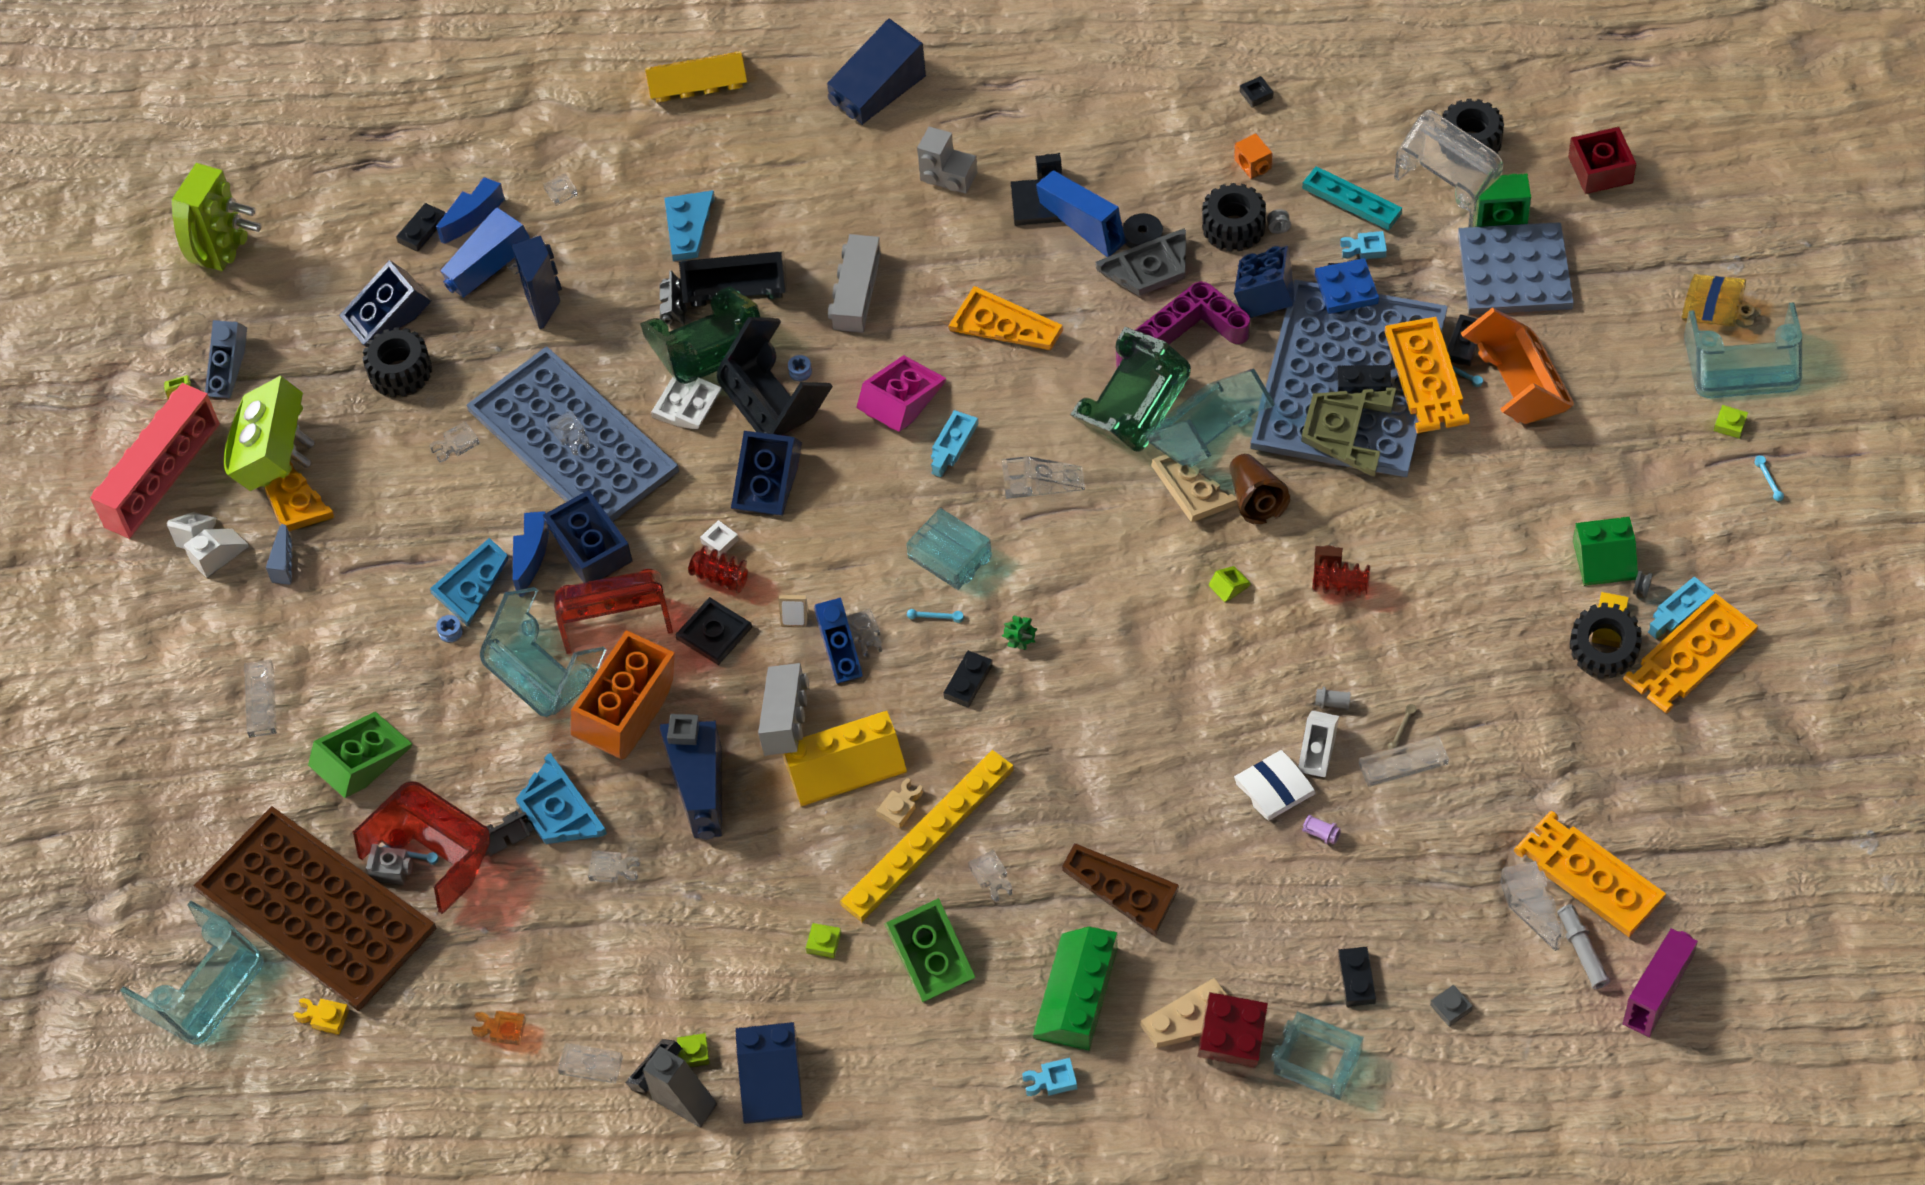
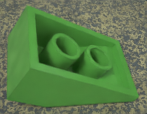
[308,711,412,798]
[884,898,975,1002]

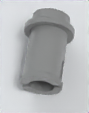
[1315,687,1351,710]

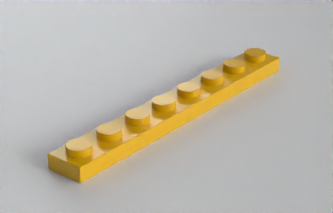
[840,749,1014,922]

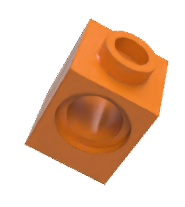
[1234,133,1272,179]

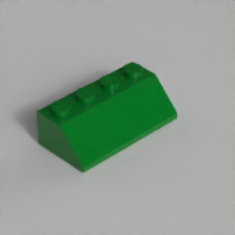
[1033,926,1118,1051]

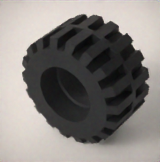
[1439,99,1504,166]
[1202,183,1266,252]
[363,328,432,397]
[1570,603,1642,678]

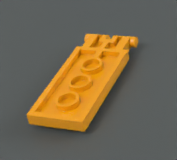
[1385,317,1470,433]
[1623,593,1758,714]
[1514,811,1666,937]

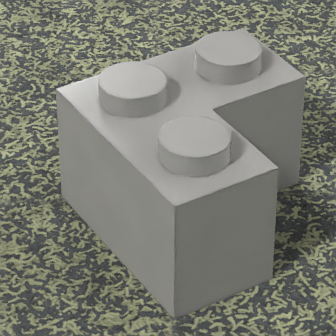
[917,126,978,194]

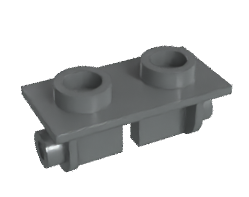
[659,271,687,325]
[474,811,534,857]

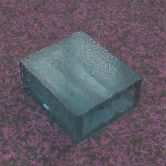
[906,508,992,590]

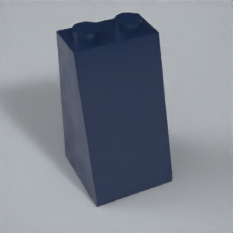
[827,18,926,125]
[660,721,722,840]

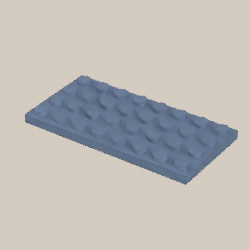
[467,346,679,522]

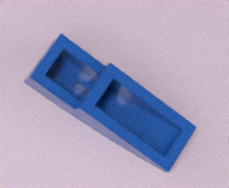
[436,177,505,244]
[513,511,549,595]

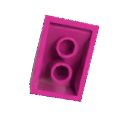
[856,355,946,432]

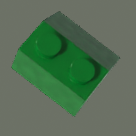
[1476,174,1531,227]
[1573,516,1638,586]

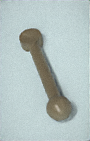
[1388,704,1417,752]

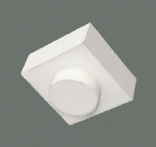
[700,520,739,557]

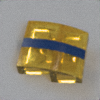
[1681,274,1746,326]

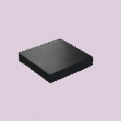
[1010,179,1063,226]
[675,597,752,666]

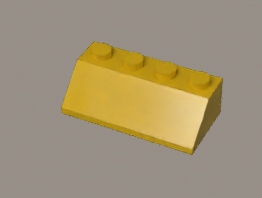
[645,51,747,103]
[783,710,907,807]

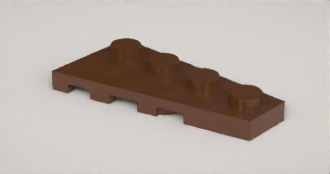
[1062,843,1179,936]

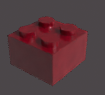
[1568,127,1637,194]
[1197,992,1268,1068]

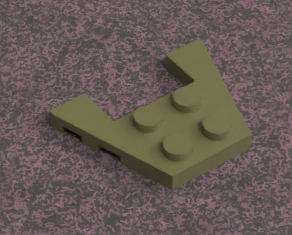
[1301,387,1396,477]

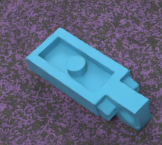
[931,410,979,477]
[1648,577,1715,639]

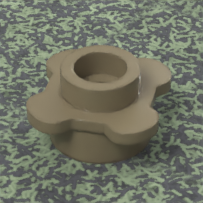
[1730,301,1761,328]

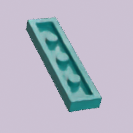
[1302,166,1403,231]

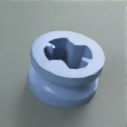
[788,355,812,381]
[436,615,463,642]

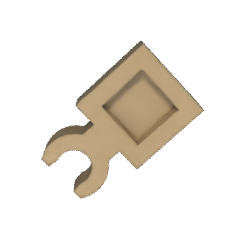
[876,778,923,829]

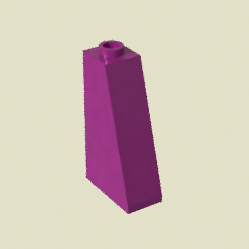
[1622,928,1698,1038]

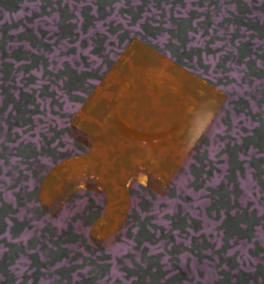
[471,1011,526,1045]

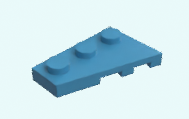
[664,190,715,261]
[430,538,508,627]

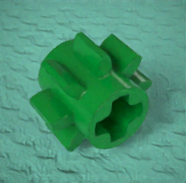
[1002,615,1037,650]

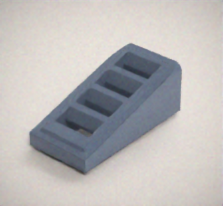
[266,524,292,585]

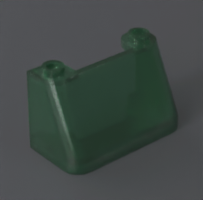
[640,286,760,384]
[1070,327,1191,452]

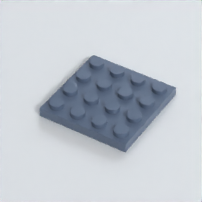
[1458,222,1573,315]

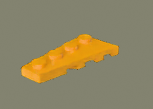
[948,286,1063,350]
[264,461,334,531]

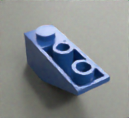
[814,597,863,684]

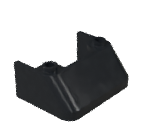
[679,251,787,307]
[717,317,833,435]

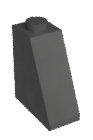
[643,1046,717,1128]

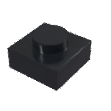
[1240,76,1273,108]
[1035,153,1062,179]

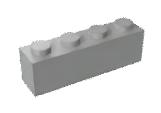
[828,234,881,332]
[758,663,809,756]

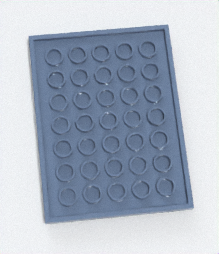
[1250,280,1448,477]

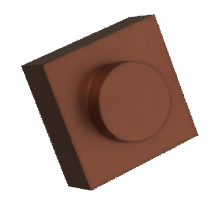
[1314,545,1343,572]

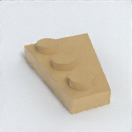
[1151,451,1237,523]
[1141,978,1227,1048]

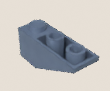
[205,320,247,398]

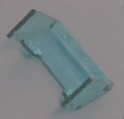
[1684,302,1803,398]
[1144,368,1275,467]
[480,587,607,717]
[120,900,264,1045]

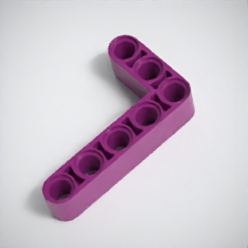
[1116,281,1250,374]

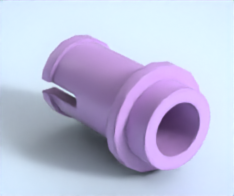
[1302,815,1341,845]

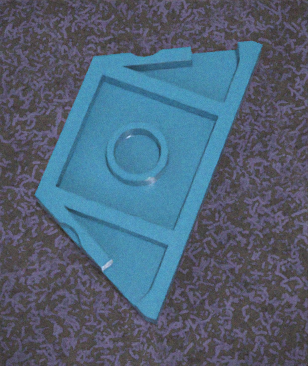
[516,753,607,844]

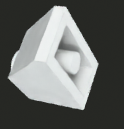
[183,529,249,578]
[1298,711,1339,777]

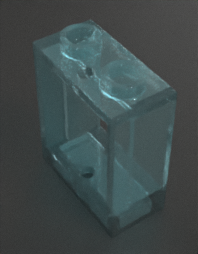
[1271,1011,1364,1100]

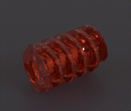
[688,545,748,593]
[1312,559,1371,598]

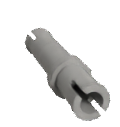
[1557,904,1610,989]

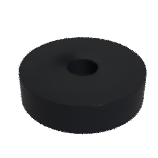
[1123,213,1163,248]

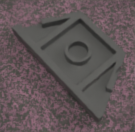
[1096,228,1186,296]

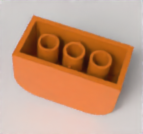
[571,630,675,760]

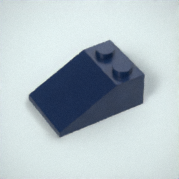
[339,260,432,347]
[731,431,802,516]
[543,490,633,587]
[735,1022,803,1124]

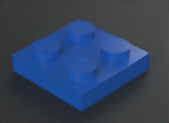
[1315,258,1379,314]

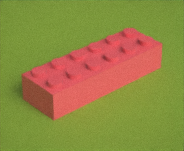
[90,383,220,539]

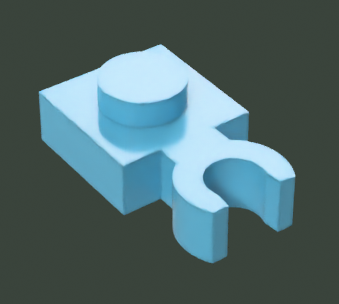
[1340,231,1387,259]
[1022,1058,1077,1096]

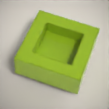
[1714,405,1748,439]
[806,923,841,958]
[677,1033,710,1067]

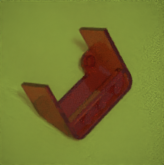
[554,569,673,654]
[353,781,490,915]

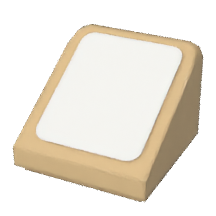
[779,595,809,627]

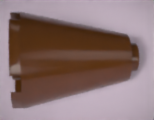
[1229,454,1291,525]

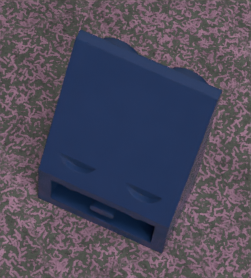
[1234,246,1295,318]

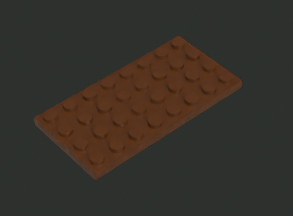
[193,806,437,1011]

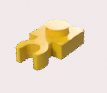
[293,998,350,1035]

